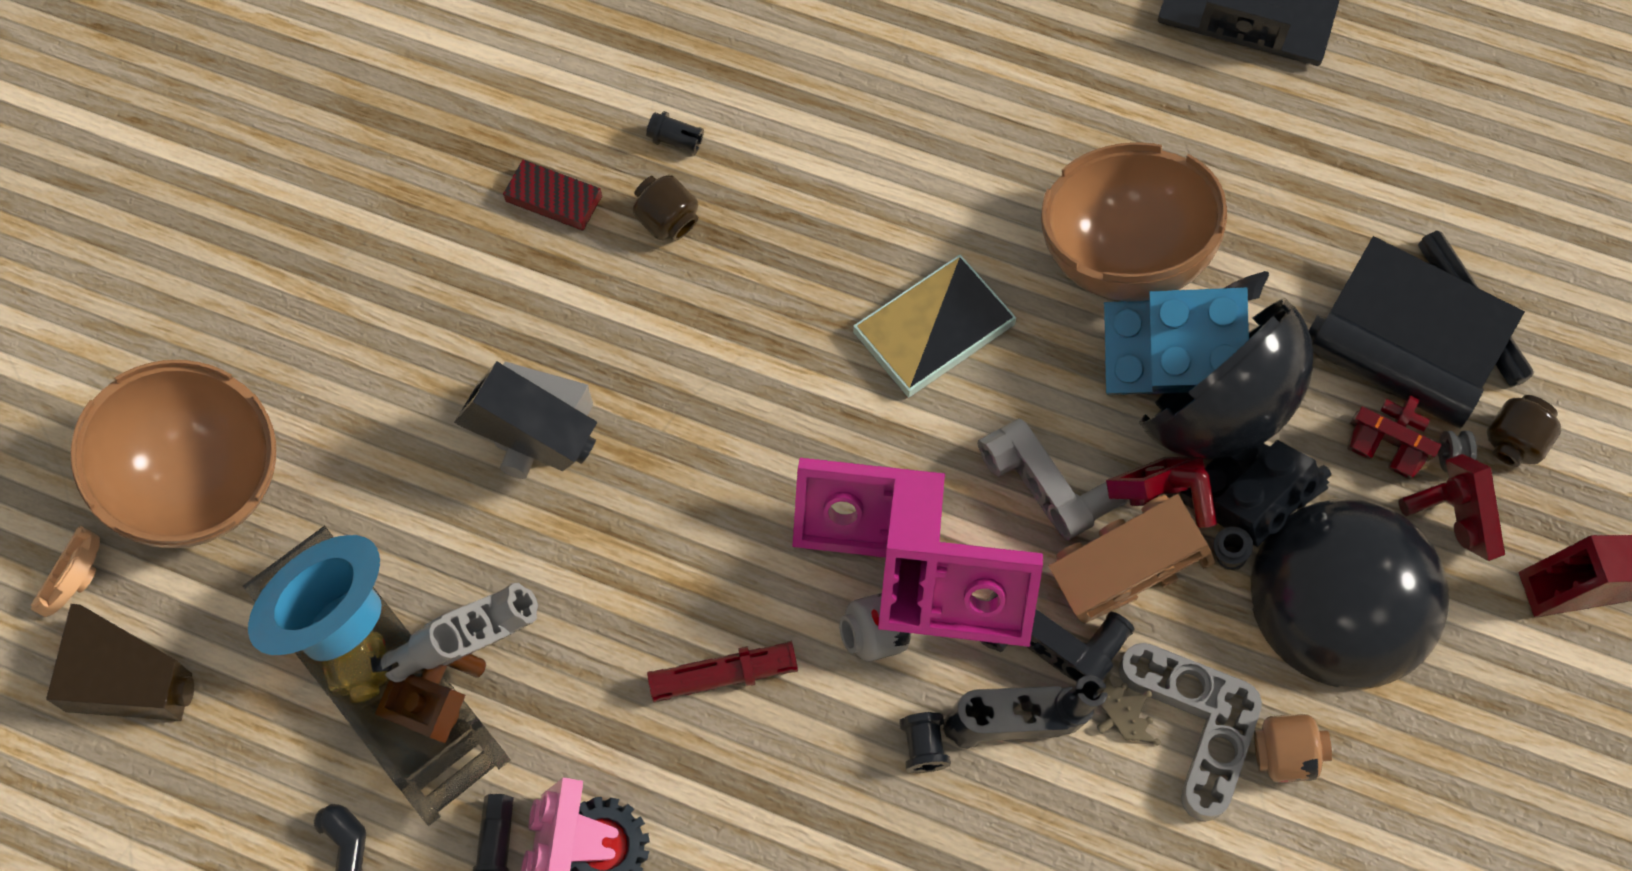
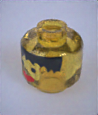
[320,631,392,703]

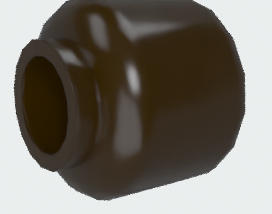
[633,175,699,241]
[1487,395,1562,467]

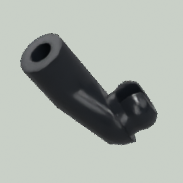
[314,804,366,871]

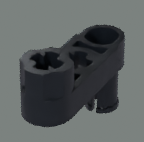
[980,591,1135,683]
[943,675,1108,749]

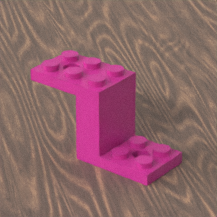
[792,458,1043,647]

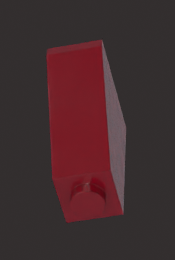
[1518,535,1632,617]

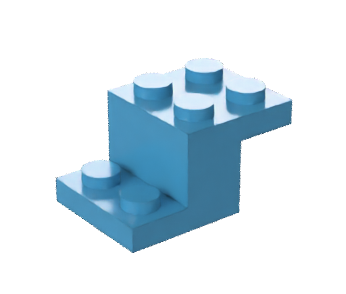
[1104,287,1249,395]

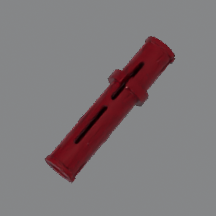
[647,640,798,703]

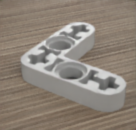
[1119,643,1262,822]

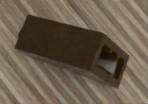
[46,604,194,721]

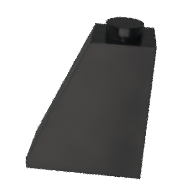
[454,361,597,471]

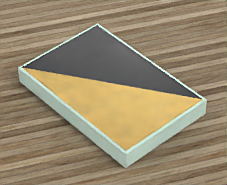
[853,255,1016,398]

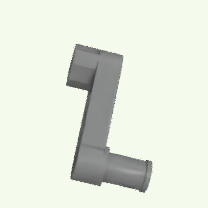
[978,418,1128,540]
[381,583,539,682]

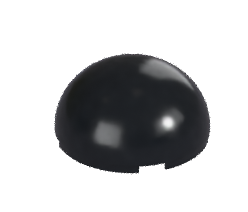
[1139,298,1313,459]
[1250,499,1449,688]

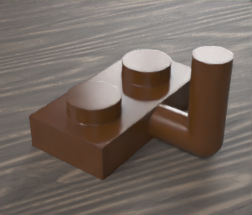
[374,654,486,743]

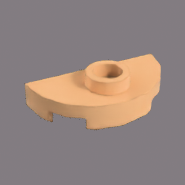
[30,526,100,617]

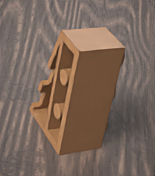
[1048,494,1216,624]

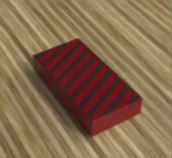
[503,160,602,231]

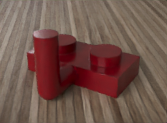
[1398,454,1505,561]
[1106,457,1217,528]

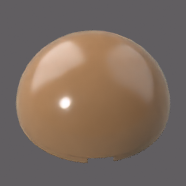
[1041,142,1227,302]
[71,360,276,548]

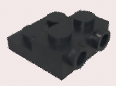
[1181,440,1320,547]

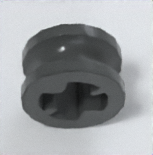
[1438,431,1477,472]

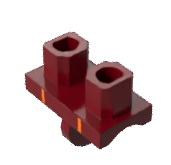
[1347,396,1441,479]

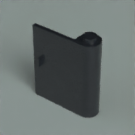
[1309,236,1525,429]

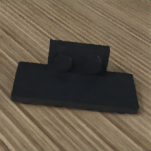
[1157,0,1340,66]

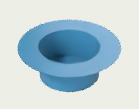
[248,535,382,661]

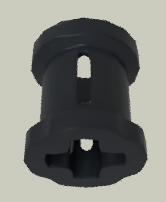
[899,712,951,773]

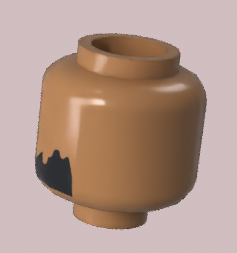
[1254,714,1332,783]

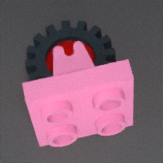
[521,777,650,871]

